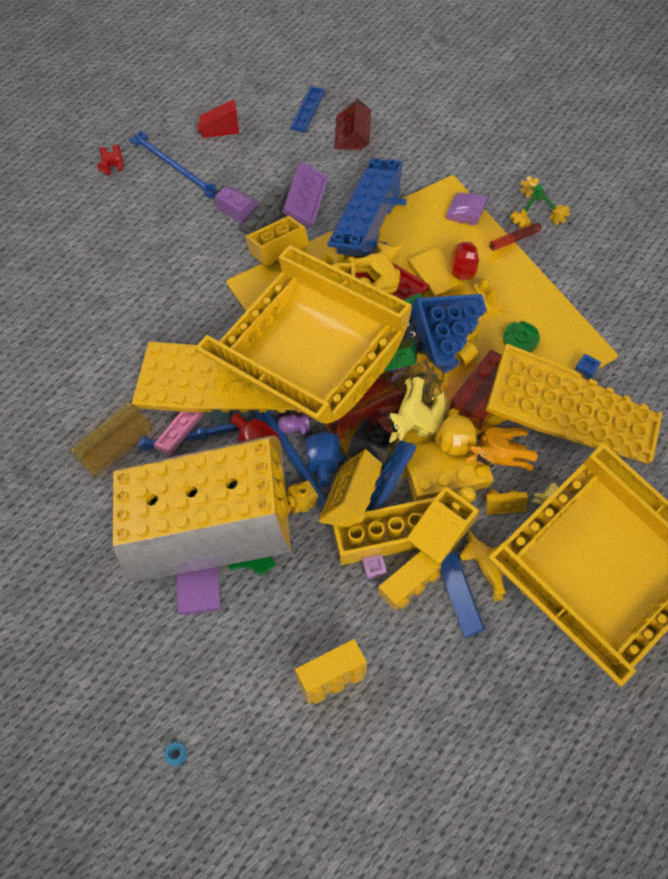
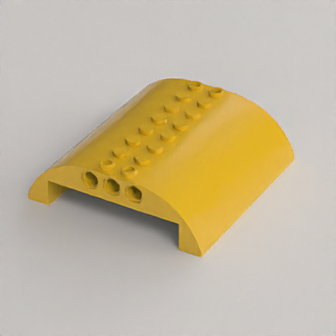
[195,245,412,424]
[488,443,668,687]

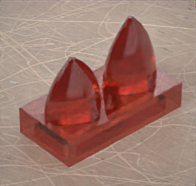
[369,403,402,434]

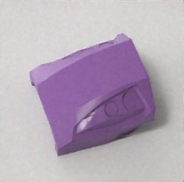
[446,192,489,225]

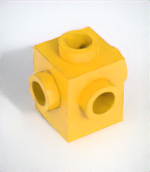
[286,480,319,514]

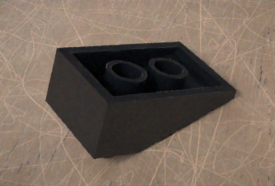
[347,409,399,470]

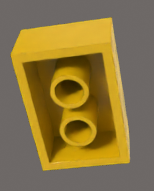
[245,216,309,266]
[295,639,367,704]

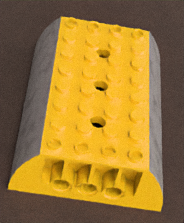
[113,435,291,582]

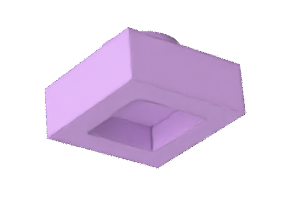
[362,554,387,580]

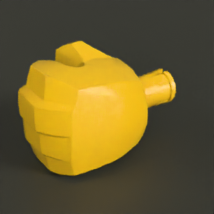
[435,409,476,456]

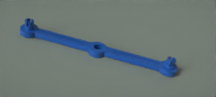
[138,412,265,451]

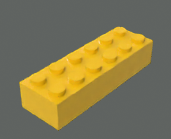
[332,497,450,565]

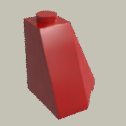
[197,99,239,138]

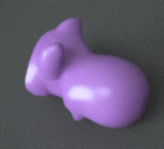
[278,413,310,436]

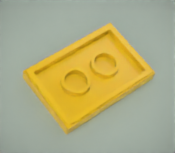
[408,246,465,297]

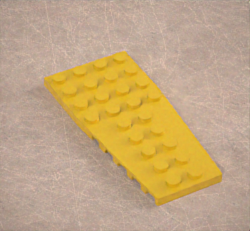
[132,342,301,413]
[486,344,662,464]

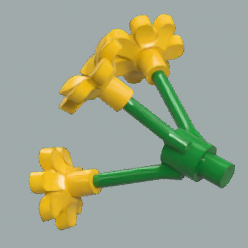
[510,176,570,228]

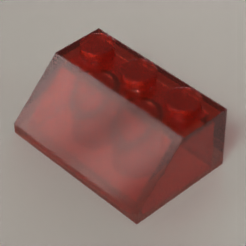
[334,99,371,150]

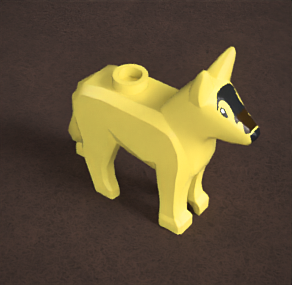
[387,377,448,443]

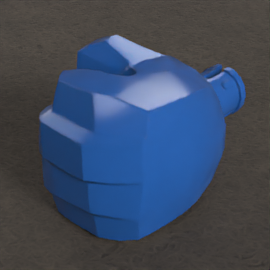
[306,432,345,487]

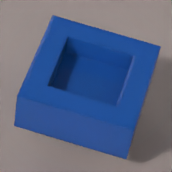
[575,354,601,379]

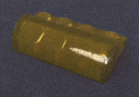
[69,402,153,477]

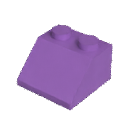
[215,186,261,223]

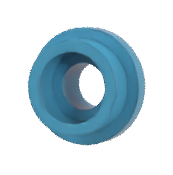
[164,742,187,766]

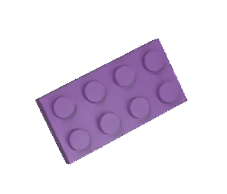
[282,161,328,228]

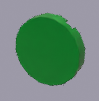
[503,321,540,353]

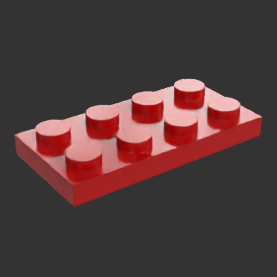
[355,251,430,300]

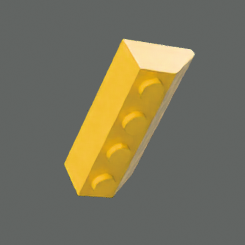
[318,449,383,527]

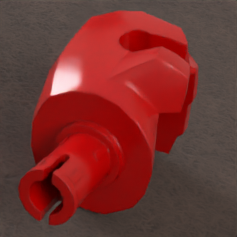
[450,242,479,280]
[230,412,280,442]

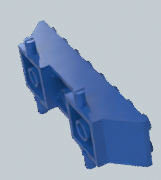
[327,158,407,257]

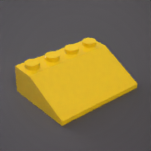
[404,441,494,502]

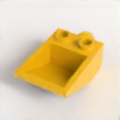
[407,486,479,565]

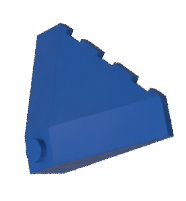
[411,294,487,367]

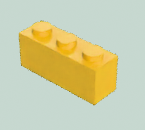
[378,551,442,611]

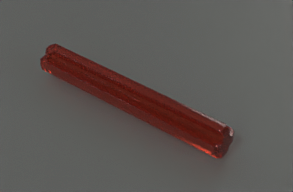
[489,222,542,251]

